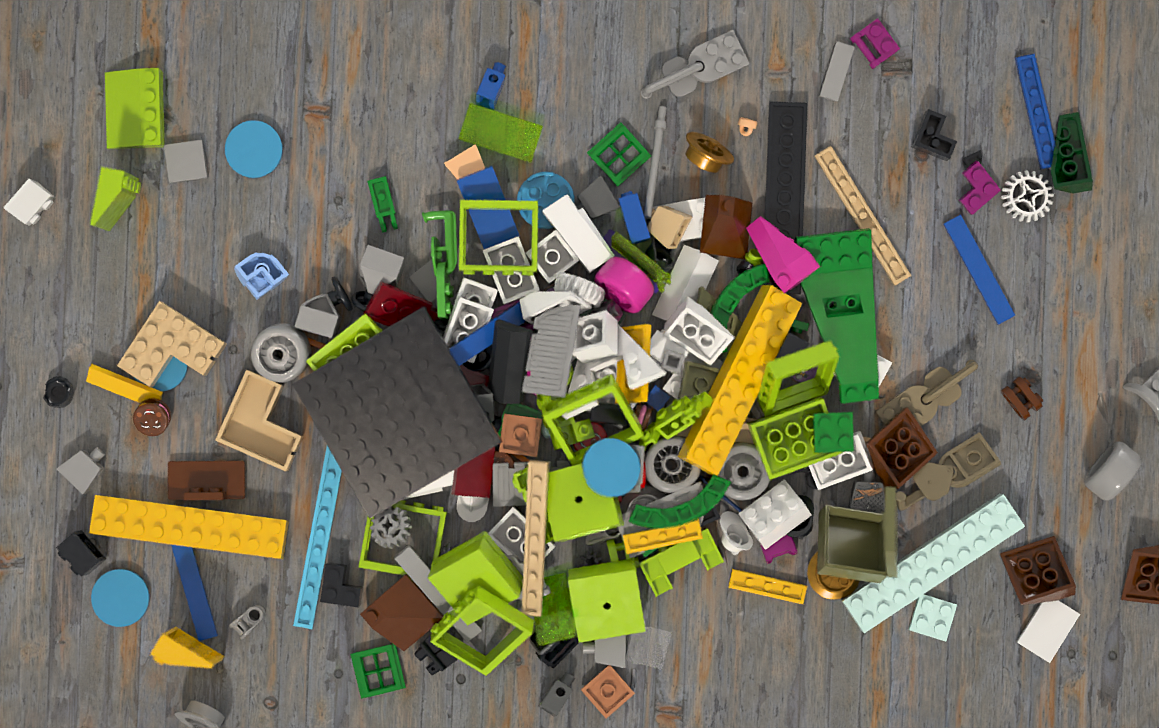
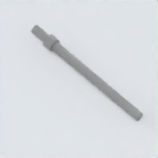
[644,106,667,218]

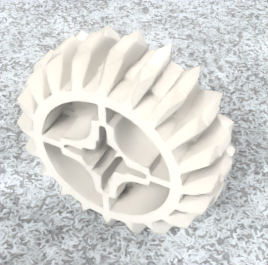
[1001,170,1054,222]
[554,273,605,308]

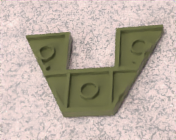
[678,287,743,399]

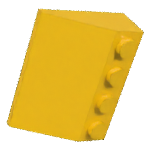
[150,627,225,668]

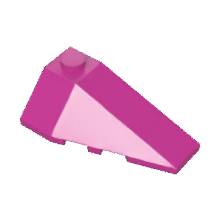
[746,216,820,293]

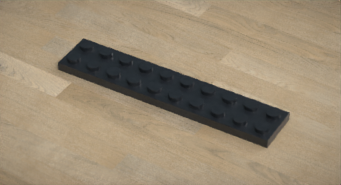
[763,101,808,294]

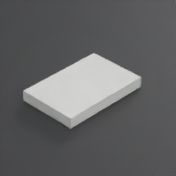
[1016,600,1080,663]

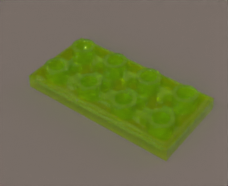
[458,103,543,163]
[534,572,576,646]

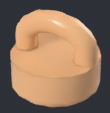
[738,117,757,136]

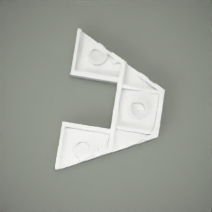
[562,325,666,419]

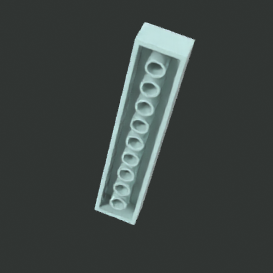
[841,494,1025,633]

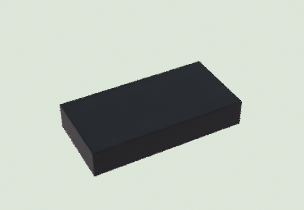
[590,403,629,426]

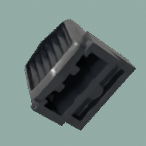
[529,618,579,669]

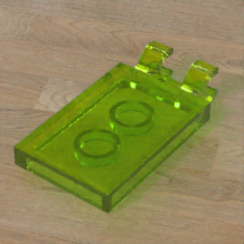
[611,231,672,293]

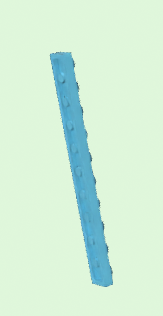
[293,446,342,629]

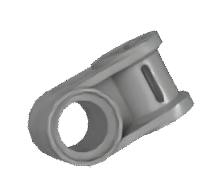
[229,604,266,640]

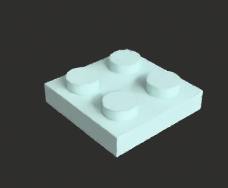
[908,594,957,641]

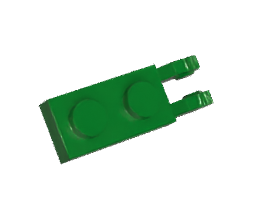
[367,176,398,233]

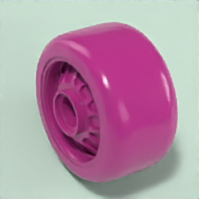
[594,257,654,313]

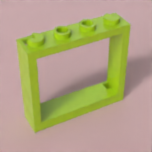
[459,200,538,276]
[757,341,839,416]
[542,374,644,466]
[359,500,447,575]
[430,585,534,676]

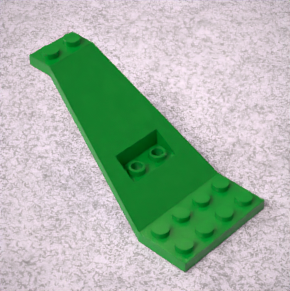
[795,228,879,404]

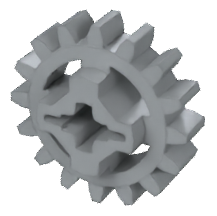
[370,506,412,549]

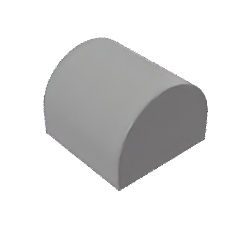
[661,350,685,375]

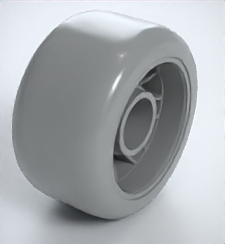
[251,323,312,383]
[644,436,701,493]
[1084,441,1142,501]
[718,442,770,500]

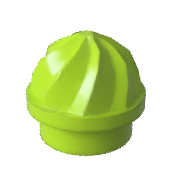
[745,249,764,266]

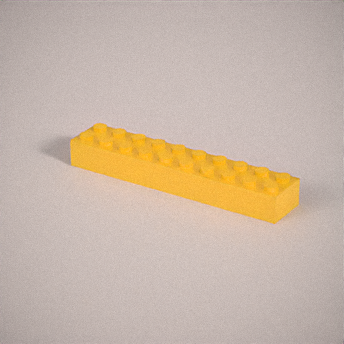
[677,285,802,476]
[89,495,289,560]

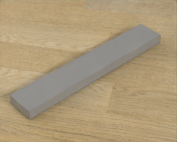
[394,545,482,642]

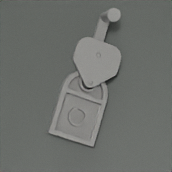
[641,30,749,99]

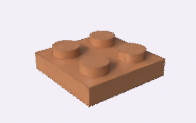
[499,414,542,457]
[581,665,635,719]

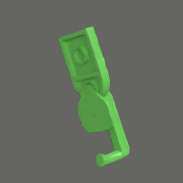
[422,210,458,322]

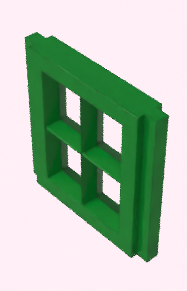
[587,122,652,187]
[350,643,406,699]

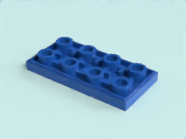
[456,166,520,250]

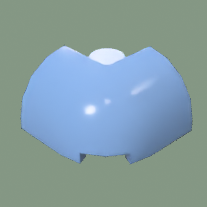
[234,252,289,300]

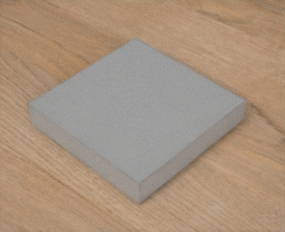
[164,140,208,183]

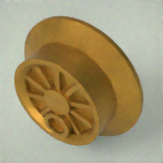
[685,132,734,173]
[807,551,860,599]

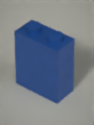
[618,191,650,245]

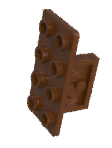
[168,461,245,500]

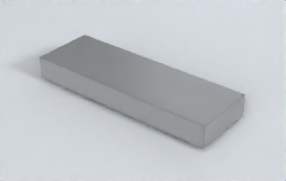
[819,41,855,102]

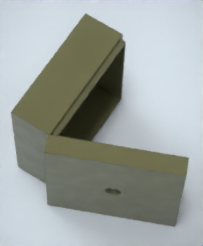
[817,487,898,583]

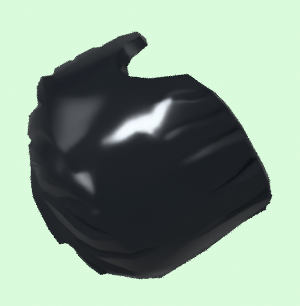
[645,238,674,273]
[43,376,74,408]

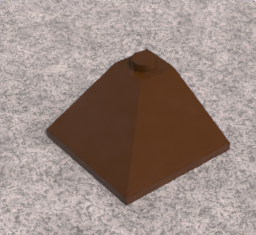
[700,195,753,260]
[866,407,938,489]
[1000,536,1076,605]
[1121,545,1159,604]
[360,574,444,651]

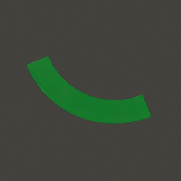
[710,263,770,353]
[629,475,731,529]

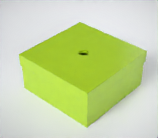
[547,463,625,542]
[428,531,523,626]
[568,559,646,643]

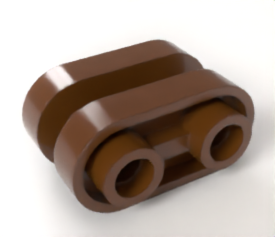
[1001,377,1043,421]

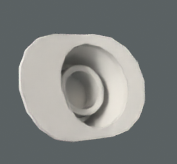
[457,496,489,522]
[719,511,753,555]

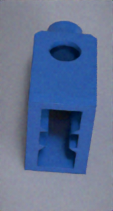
[476,62,506,111]

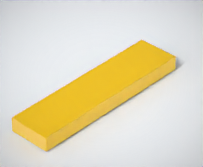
[86,364,163,403]
[623,519,703,554]
[728,568,807,604]

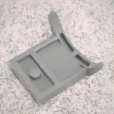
[1123,368,1159,428]

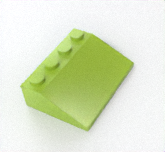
[105,68,165,149]
[90,167,141,231]
[307,313,383,371]
[747,397,842,480]

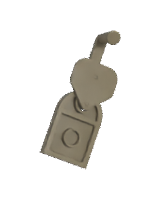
[876,360,978,427]
[896,432,1001,511]

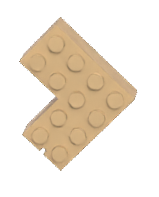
[117,301,227,387]
[215,370,304,471]

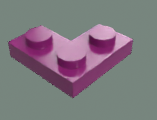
[959,161,1001,215]

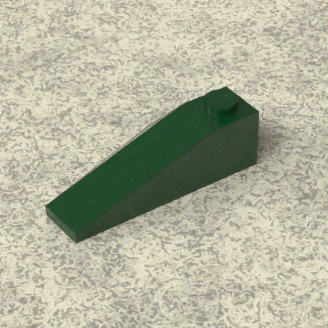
[1051,112,1093,194]

